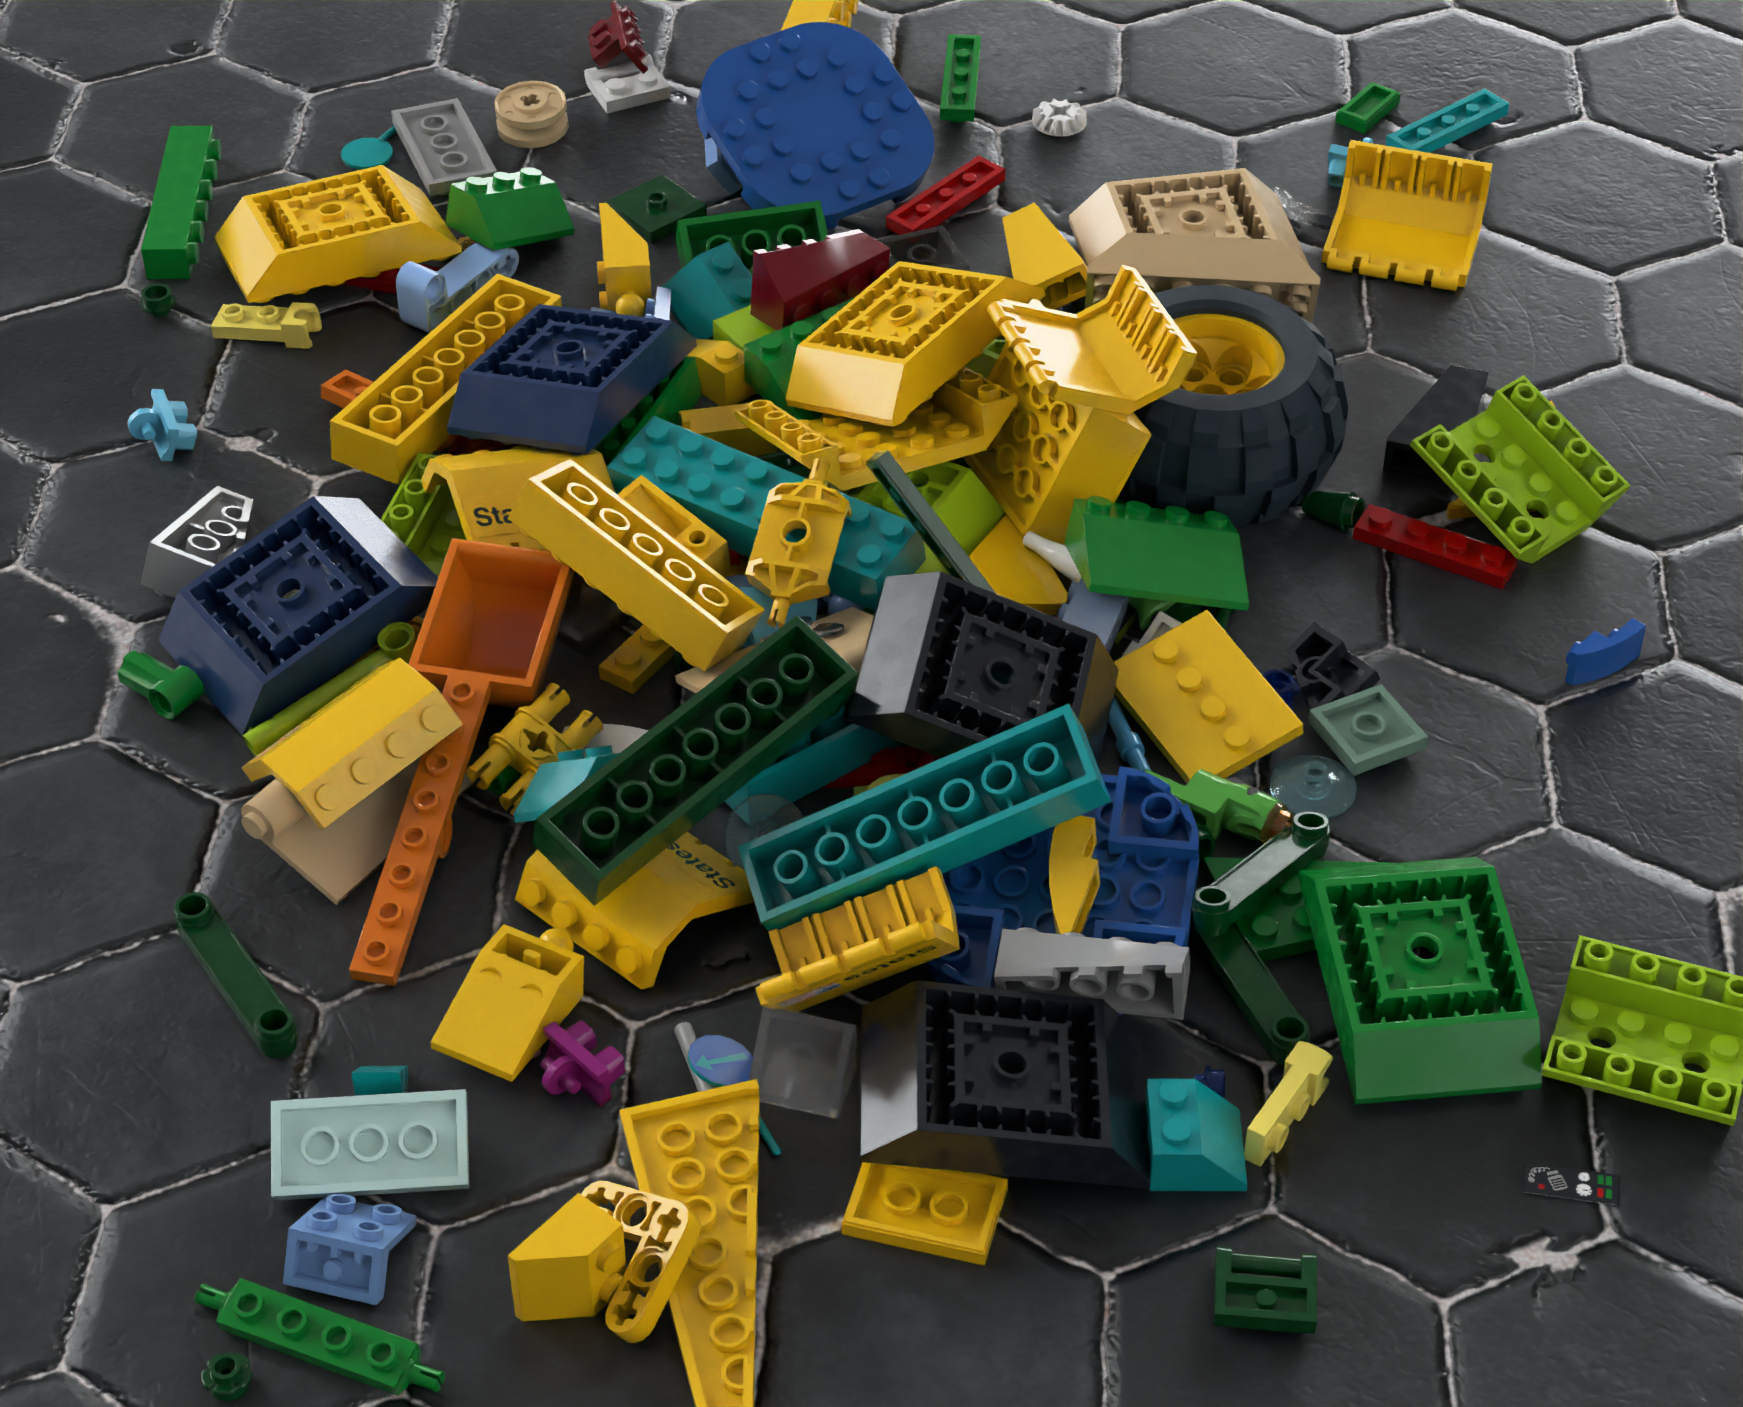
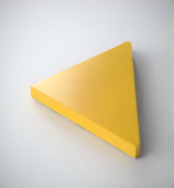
[968,514,1068,615]

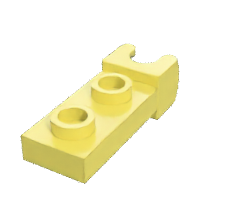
[210,302,322,349]
[1244,1041,1333,1167]

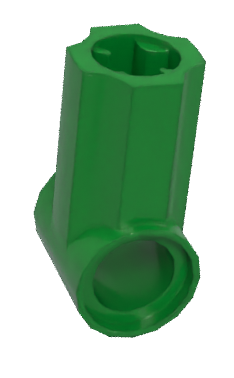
[117,650,204,720]

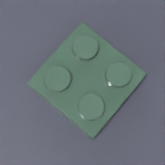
[1308,684,1428,776]

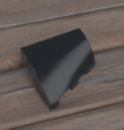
[1286,622,1380,709]

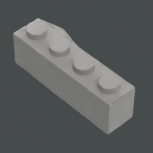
[994,927,1190,1020]

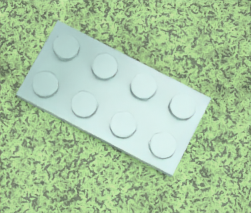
[271,1089,470,1201]

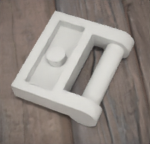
[584,54,670,114]

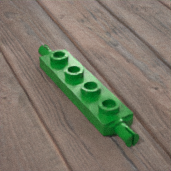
[195,1278,445,1396]

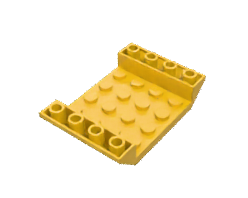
[963,299,1152,545]
[734,366,1018,491]

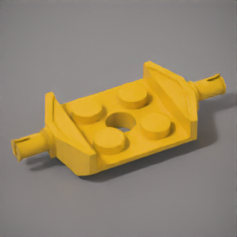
[745,458,852,628]

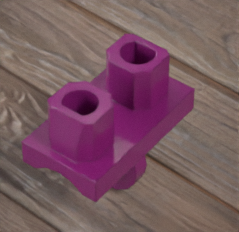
[540,1020,625,1107]

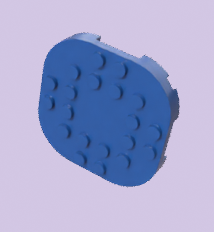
[696,22,934,230]
[923,766,1199,1015]

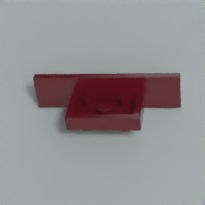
[587,0,649,74]

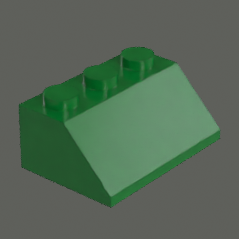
[446,167,575,251]

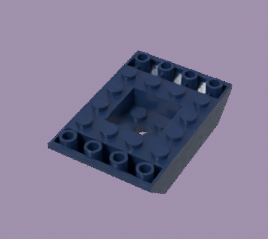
[447,304,697,455]
[158,496,438,736]

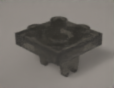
[556,570,634,654]

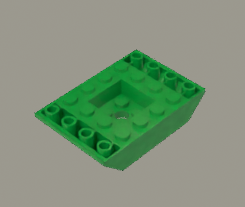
[1298,857,1542,1105]

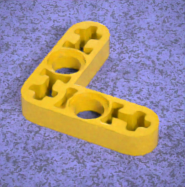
[581,1181,701,1343]

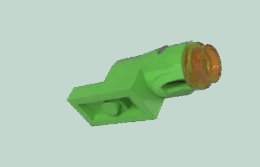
[1145,769,1295,843]

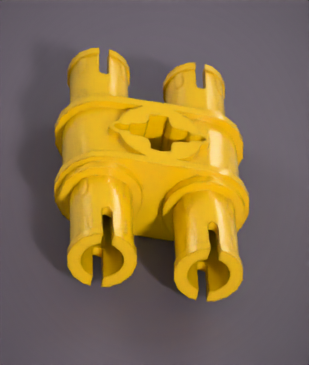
[466,683,603,816]

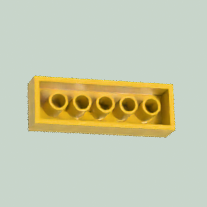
[508,459,765,672]

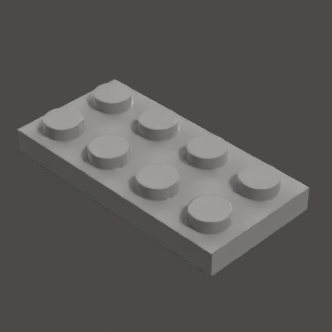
[391,98,497,196]

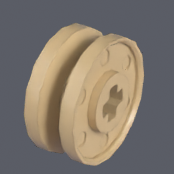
[494,81,569,148]

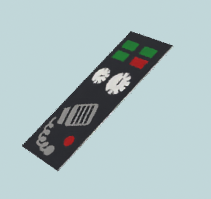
[1524,1162,1618,1205]

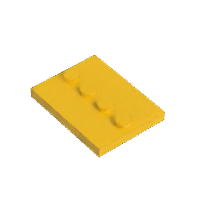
[1114,610,1303,783]

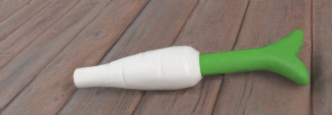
[1022,531,1176,631]

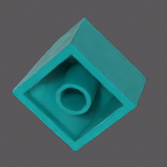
[661,242,752,340]
[514,745,621,823]
[1145,1079,1247,1191]

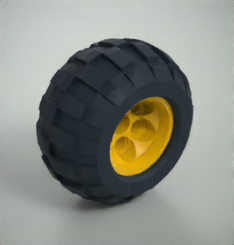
[1118,285,1349,527]

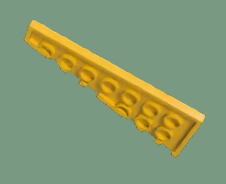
[619,1079,760,1407]

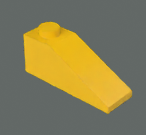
[687,339,754,406]

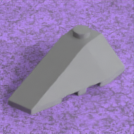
[141,486,253,598]

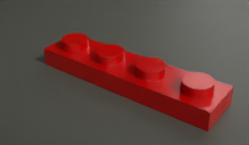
[886,156,1006,242]
[1353,504,1518,590]

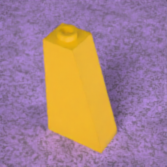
[1002,202,1087,310]

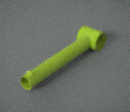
[242,622,417,756]

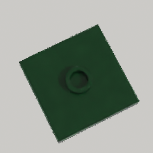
[607,174,707,243]

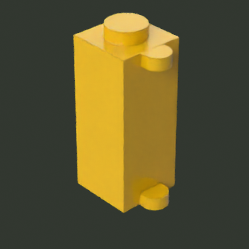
[679,401,777,456]

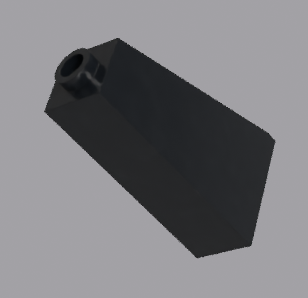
[1383,365,1489,483]

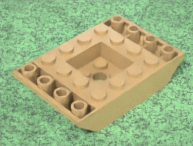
[1069,168,1310,267]
[1085,232,1320,323]

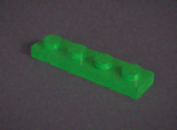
[940,34,981,123]

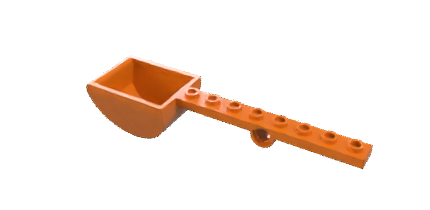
[349,538,574,986]

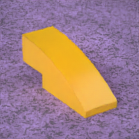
[1049,815,1100,934]

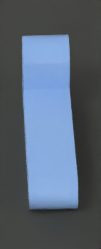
[396,242,519,333]

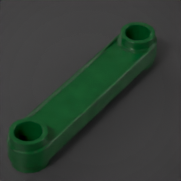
[1191,811,1330,937]
[1189,887,1311,1066]
[173,892,298,1058]

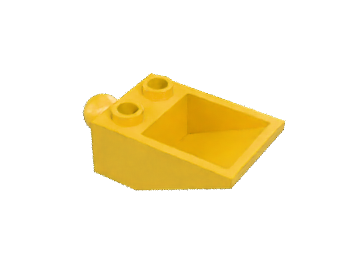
[597,203,652,317]
[617,475,731,576]
[431,924,584,1082]

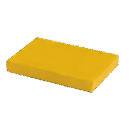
[841,1162,1008,1266]

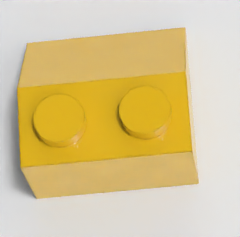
[507,1193,627,1322]

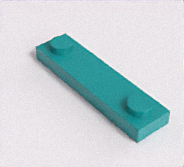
[1385,88,1509,153]

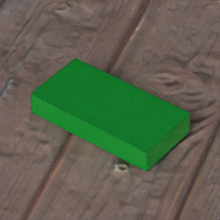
[1335,82,1401,134]

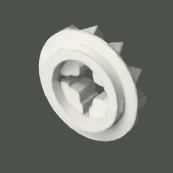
[1032,99,1087,137]

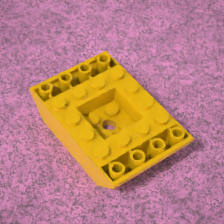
[214,165,462,303]
[785,261,1046,427]

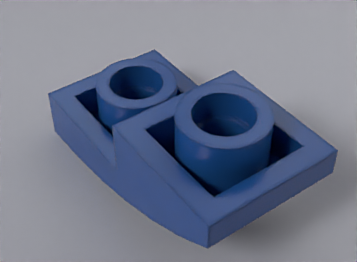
[1565,618,1646,686]

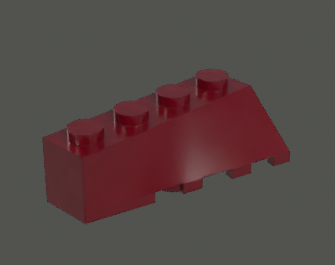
[750,229,890,331]

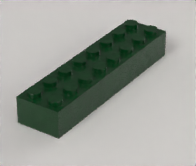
[532,615,859,906]

